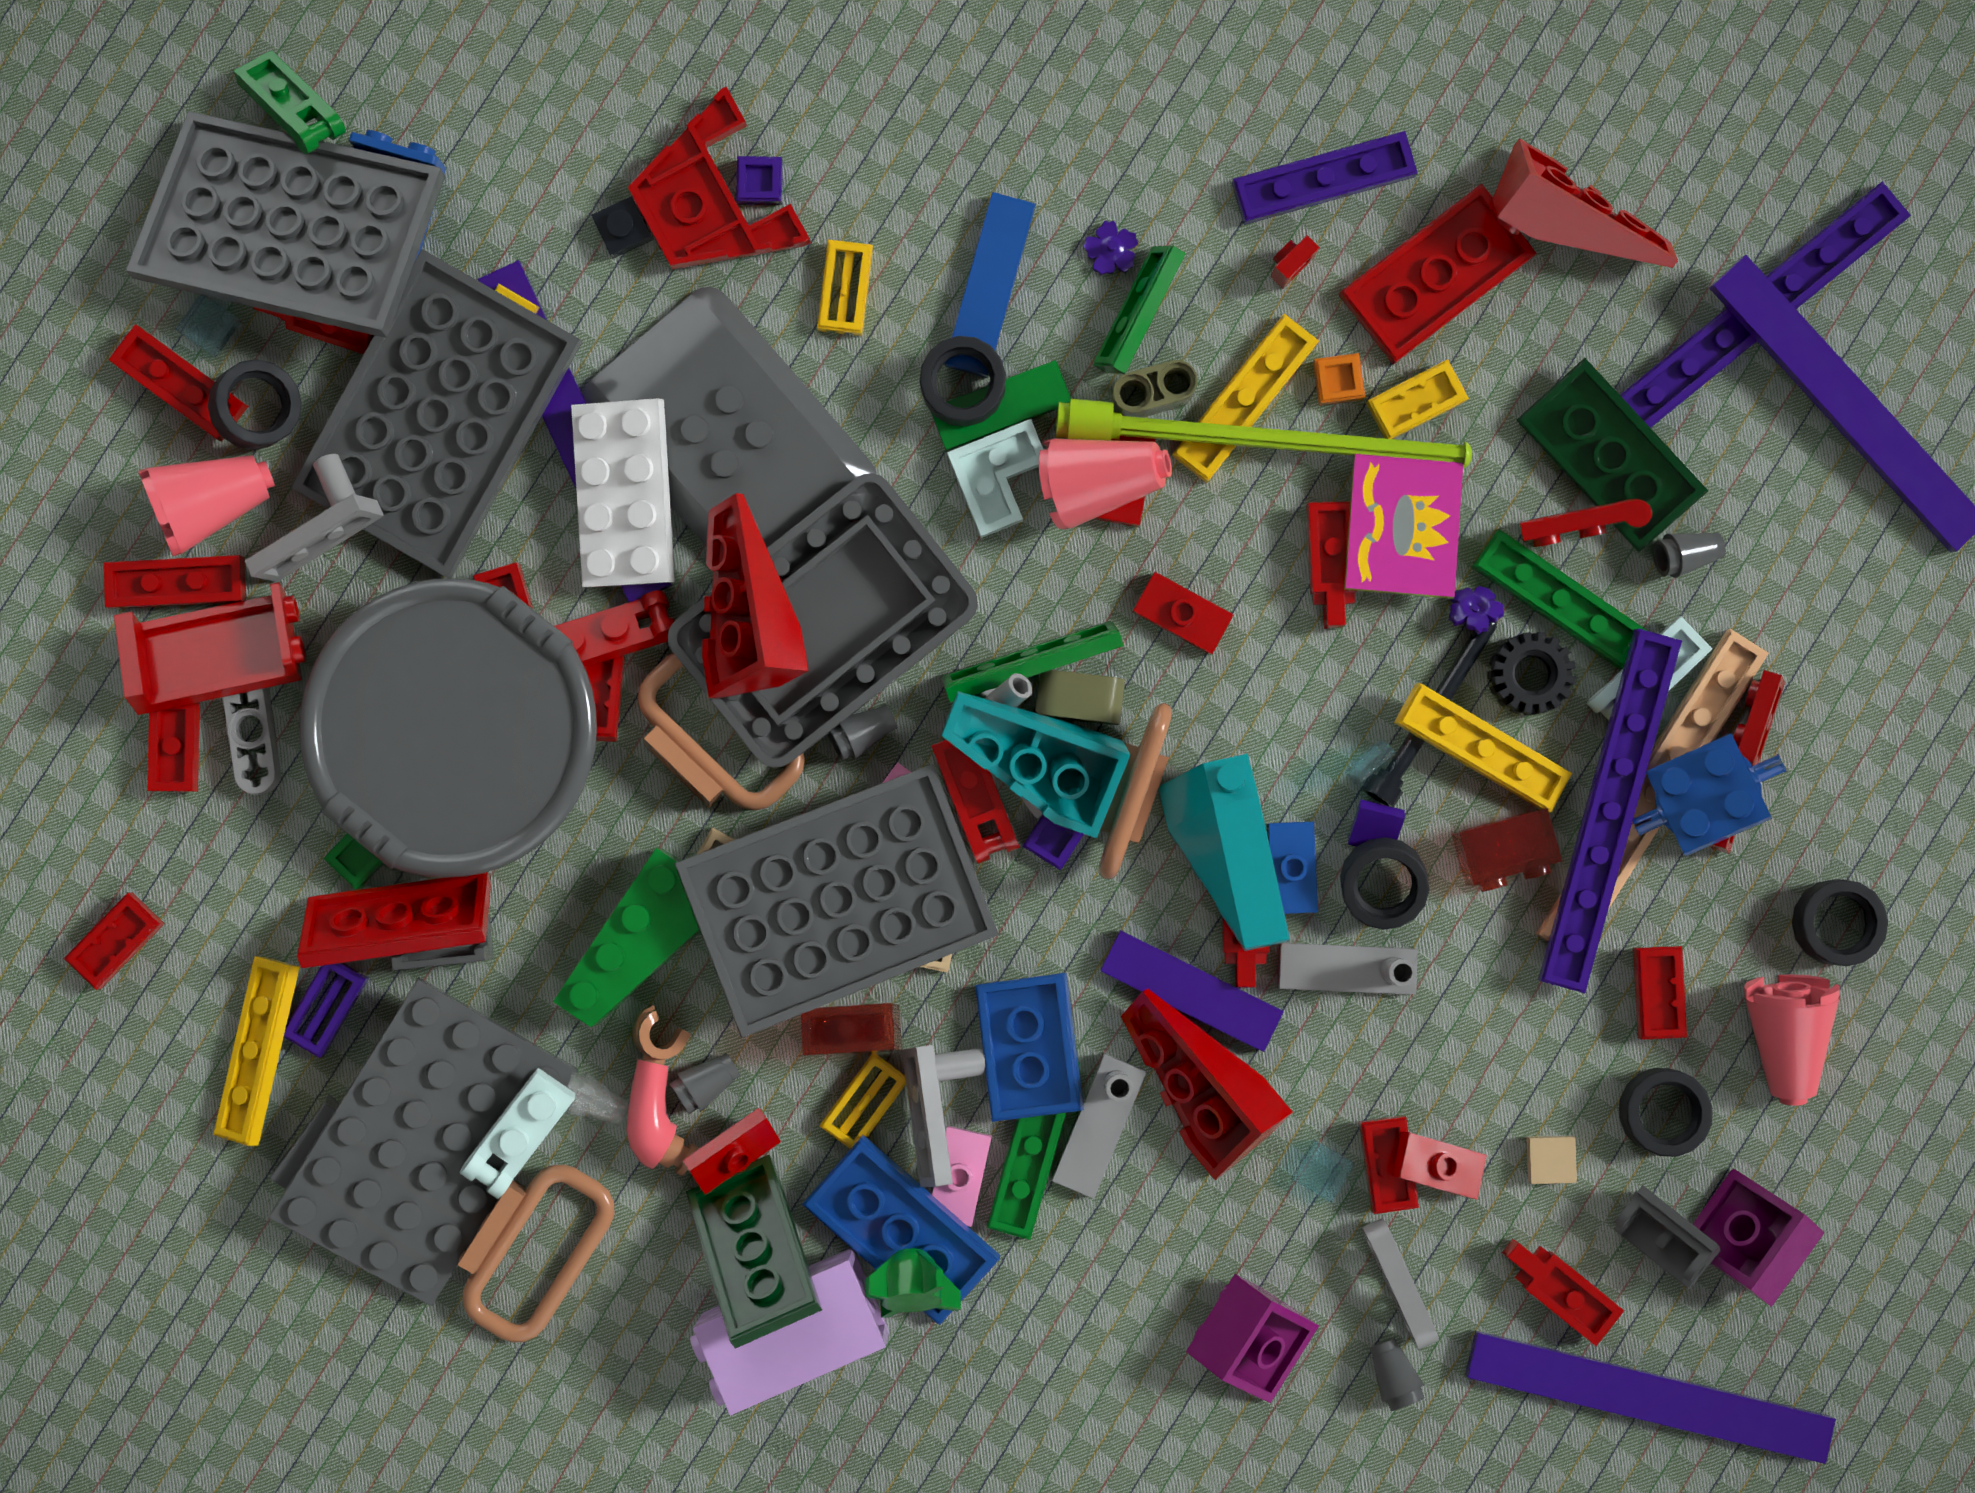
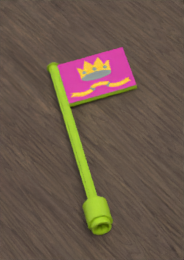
[1056,399,1472,599]

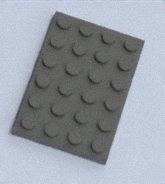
[126,111,445,338]
[291,249,583,578]
[674,764,999,1038]
[269,977,577,1306]

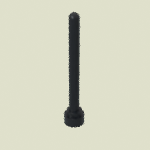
[1362,621,1497,807]

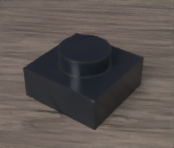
[591,196,653,259]

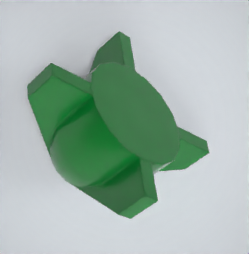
[865,1248,961,1318]

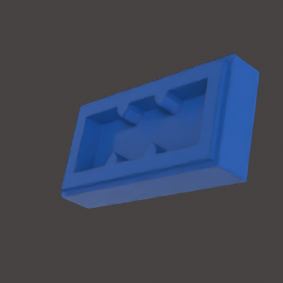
[1267,821,1318,914]

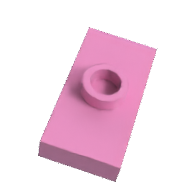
[932,1126,992,1227]

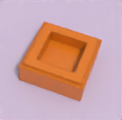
[1313,353,1365,406]

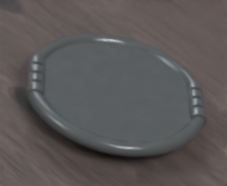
[299,578,597,878]

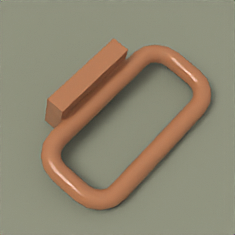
[637,652,805,811]
[1098,703,1172,879]
[458,1164,615,1343]

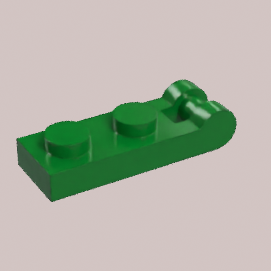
[233,50,346,155]

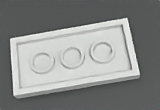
[571,398,675,587]

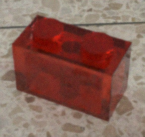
[1451,808,1562,892]
[801,1003,902,1057]

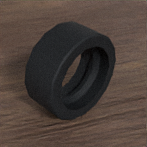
[920,336,1006,427]
[207,359,302,450]
[1340,837,1430,930]
[1792,879,1888,967]
[1619,1068,1713,1157]

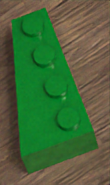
[553,848,700,1027]

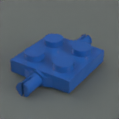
[1633,733,1787,856]

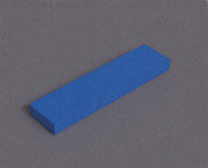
[945,192,1036,378]

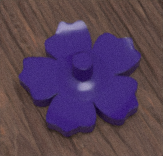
[1083,221,1138,276]
[1448,586,1504,634]

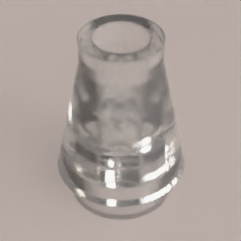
[566,1072,629,1126]

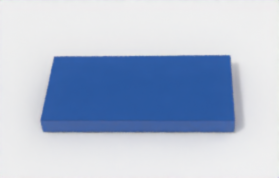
[802,1135,1001,1326]

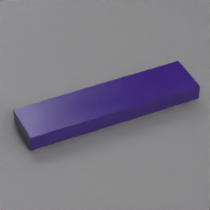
[1232,131,1418,225]
[1100,930,1284,1052]

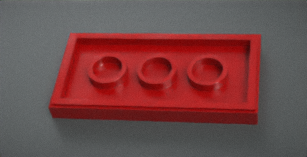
[1339,183,1537,365]
[297,872,491,969]

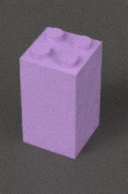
[690,1248,889,1416]

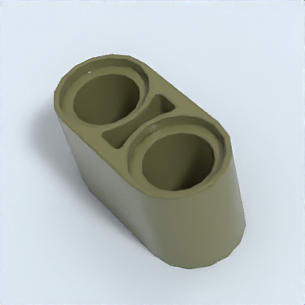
[1111,360,1198,418]
[1035,670,1125,725]

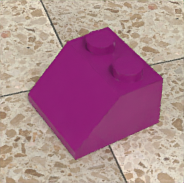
[1693,1168,1825,1307]
[1186,1274,1319,1403]

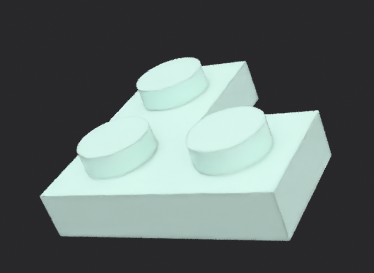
[947,419,1043,538]

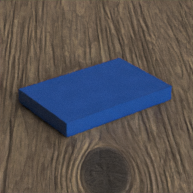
[975,973,1084,1122]

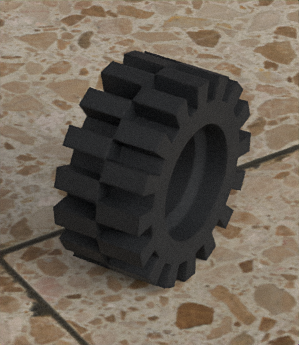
[1487,632,1576,715]

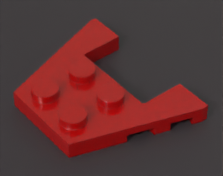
[628,86,811,270]

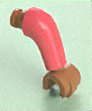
[626,1005,698,1176]

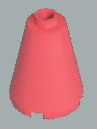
[1039,438,1172,530]
[138,455,275,557]
[1744,974,1840,1106]

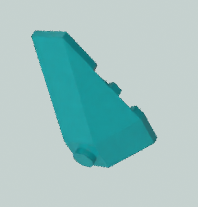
[941,691,1131,838]
[1158,753,1290,951]

